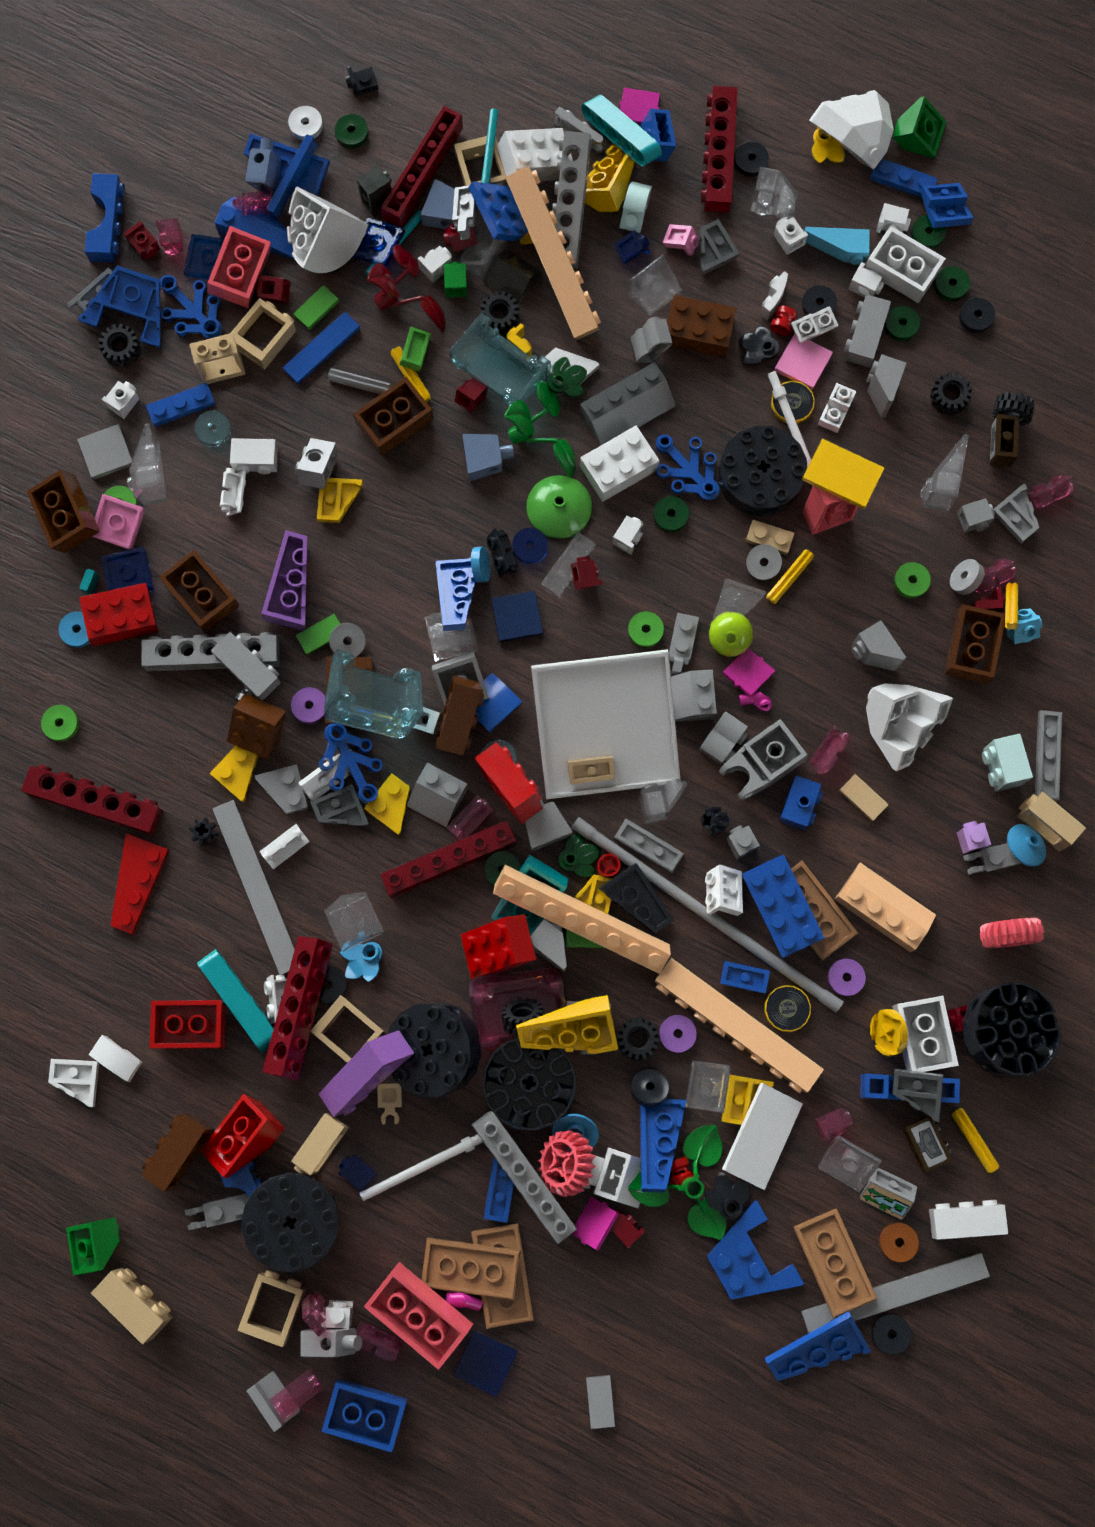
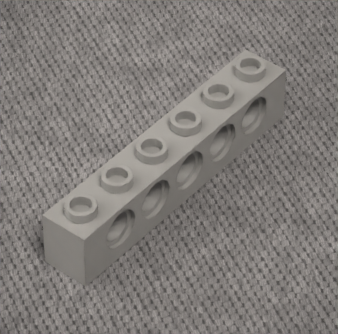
[552,131,592,269]
[142,632,280,672]
[471,1111,577,1244]

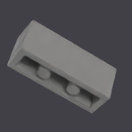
[844,294,891,368]
[211,632,281,701]

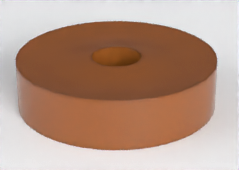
[879,1223,919,1262]

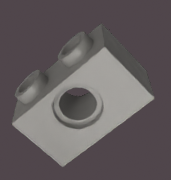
[295,438,338,489]

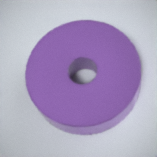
[291,687,326,724]
[827,959,866,996]
[659,1015,697,1053]

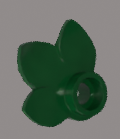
[547,357,587,397]
[558,834,601,878]

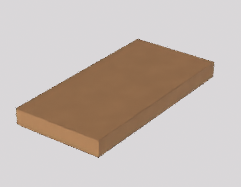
[791,860,858,961]
[793,1208,877,1318]
[471,1223,534,1329]
[422,1238,521,1300]

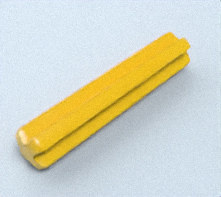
[391,346,431,402]
[766,549,814,604]
[1005,582,1018,630]
[952,1108,999,1173]

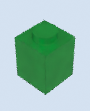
[444,262,467,297]

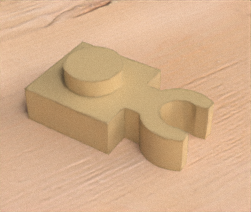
[378,1083,402,1125]

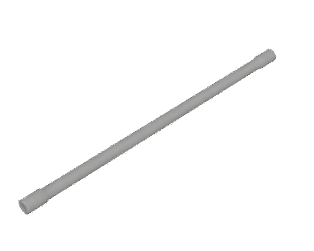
[571,817,844,1013]

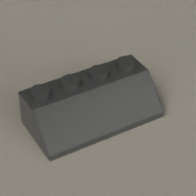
[580,362,676,446]

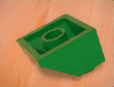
[892,96,947,158]
[66,1217,119,1276]

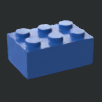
[321,1379,408,1452]

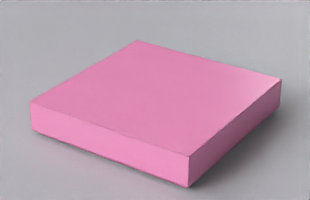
[774,334,833,390]
[92,494,146,550]

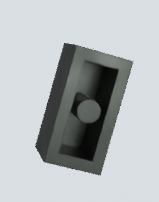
[357,165,392,216]

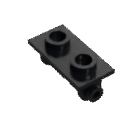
[487,528,518,577]

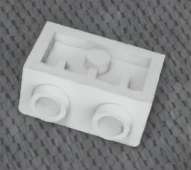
[705,864,743,916]

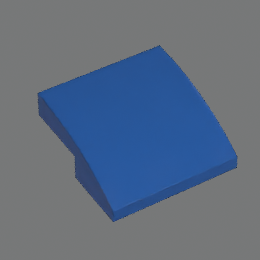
[921,183,974,228]
[476,673,522,733]

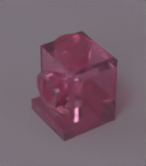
[156,218,184,255]
[814,1107,853,1141]

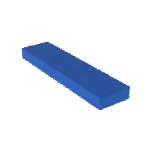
[267,134,318,220]
[283,312,360,385]

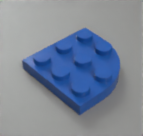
[468,181,528,241]

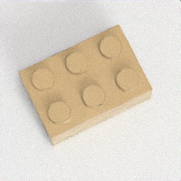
[91,1268,173,1344]

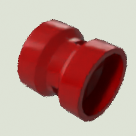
[770,305,797,336]
[597,854,620,879]
[670,1156,693,1185]

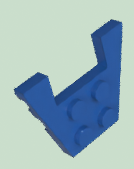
[78,265,161,348]
[707,1200,804,1300]

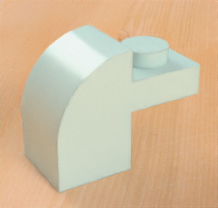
[619,181,652,233]

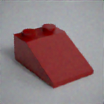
[200,1094,285,1179]

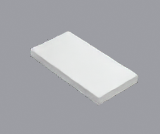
[722,1083,803,1190]

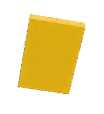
[802,439,884,509]

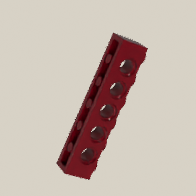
[701,85,738,213]
[381,105,463,229]
[21,764,163,836]
[380,820,516,898]
[262,936,333,1081]

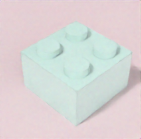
[982,734,1033,792]

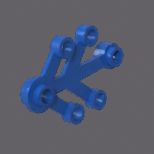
[160,275,223,339]
[655,434,719,500]
[318,723,383,803]

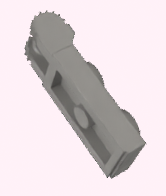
[963,843,1022,875]
[185,1193,250,1230]

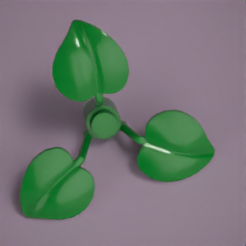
[504,381,575,477]
[628,1125,726,1240]

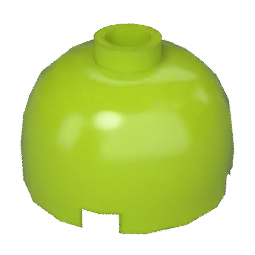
[709,612,753,657]

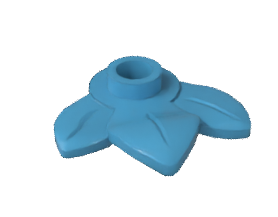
[340,942,383,982]

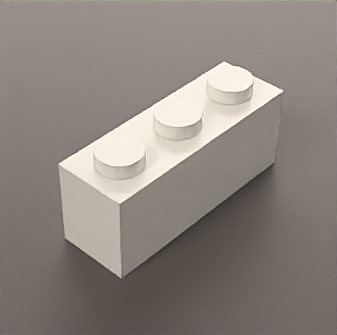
[929,1200,1008,1239]

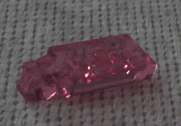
[302,1291,326,1336]

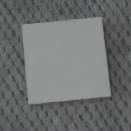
[77,424,134,480]

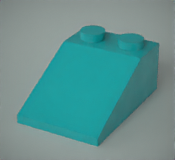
[491,855,568,936]

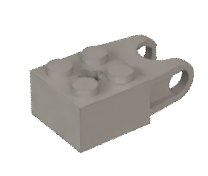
[719,719,807,800]

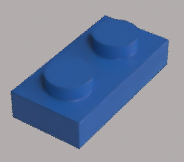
[720,961,770,994]

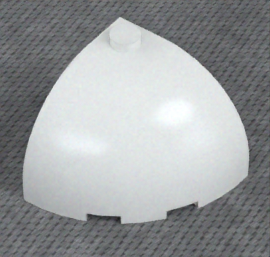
[287,186,368,273]

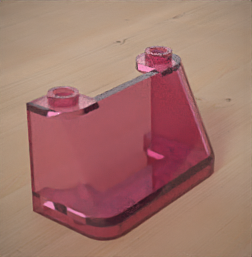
[469,968,566,1050]

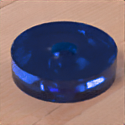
[512,528,548,564]

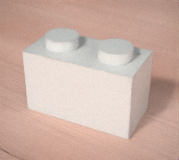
[230,438,278,474]

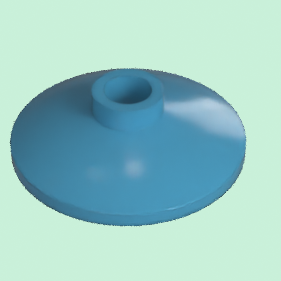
[1007,824,1046,867]
[552,1114,599,1150]

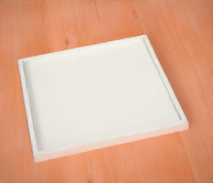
[531,650,681,799]

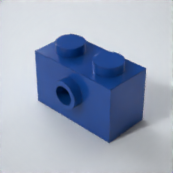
[641,109,677,162]
[779,775,823,830]

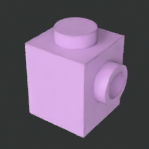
[957,821,991,854]

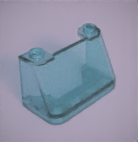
[449,312,551,406]
[324,649,423,738]

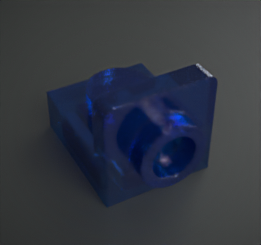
[614,230,651,264]
[338,1155,377,1192]

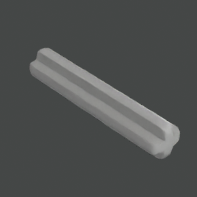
[328,368,391,394]

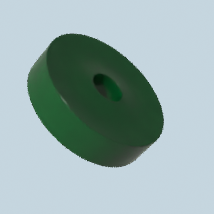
[334,114,369,149]
[911,215,946,249]
[934,266,970,302]
[884,306,920,341]
[653,496,689,532]
[484,851,521,886]

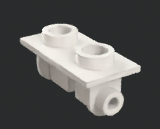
[220,468,246,516]
[260,824,310,869]
[264,975,287,1024]

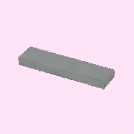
[1035,710,1062,801]

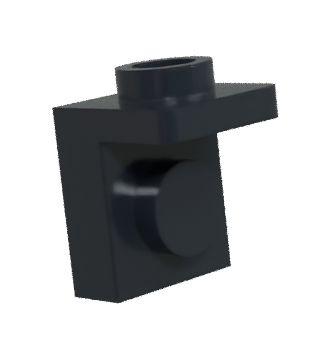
[345,66,378,96]

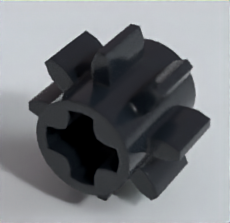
[701,807,729,835]
[189,817,219,847]

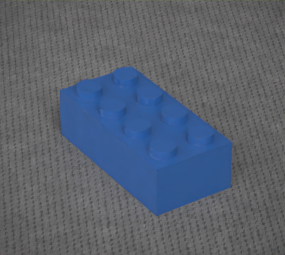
[742,854,824,959]

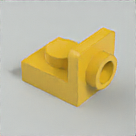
[507,324,532,363]

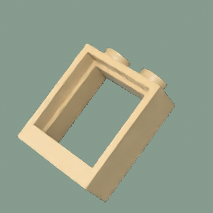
[454,136,509,186]
[231,298,296,370]
[190,333,246,384]
[1017,792,1086,852]
[311,995,385,1063]
[291,1113,349,1175]
[238,1270,306,1347]

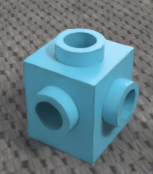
[1006,608,1042,644]

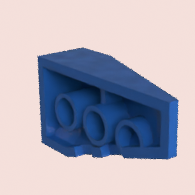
[214,197,295,260]

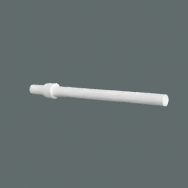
[768,371,813,487]
[360,1134,483,1201]

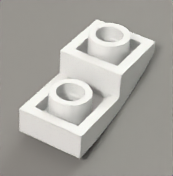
[761,271,788,321]
[791,306,839,343]
[818,383,856,433]
[89,1035,143,1082]

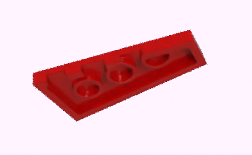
[110,833,170,935]

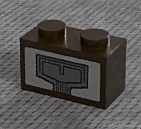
[989,414,1019,467]
[902,1116,952,1172]

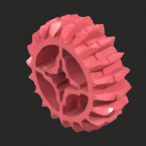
[979,918,1044,948]
[538,1131,596,1197]

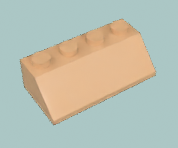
[834,863,936,952]

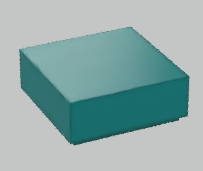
[79,569,100,595]

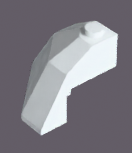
[809,90,894,169]
[866,684,953,771]

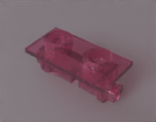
[232,190,271,216]
[1027,474,1075,509]
[975,558,1017,593]
[809,726,851,774]
[446,795,493,840]
[356,1322,403,1362]
[269,1369,323,1420]

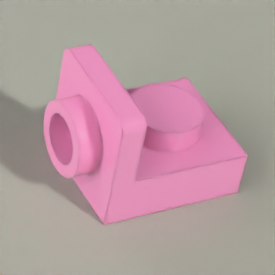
[663,224,699,256]

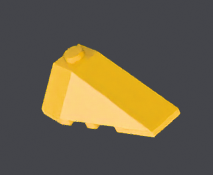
[585,143,635,212]
[516,995,618,1054]

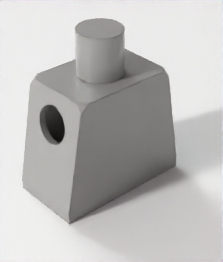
[525,800,572,852]
[301,1327,362,1357]

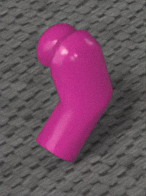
[739,691,772,711]
[446,1291,482,1311]

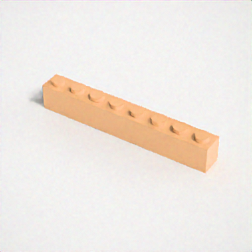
[505,166,601,341]
[493,865,671,974]
[654,958,824,1094]

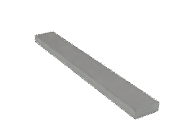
[212,800,295,975]
[801,1253,990,1333]

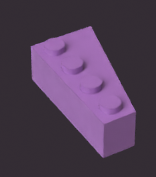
[261,530,307,631]
[319,1030,414,1117]

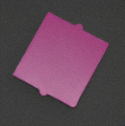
[619,88,660,124]
[722,648,775,697]
[571,1197,619,1251]

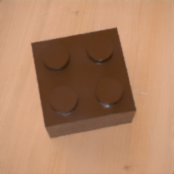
[227,693,286,759]

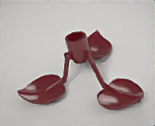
[367,244,445,332]

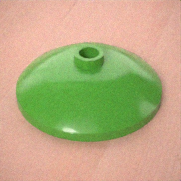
[526,475,592,539]

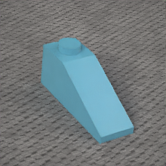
[804,227,870,265]

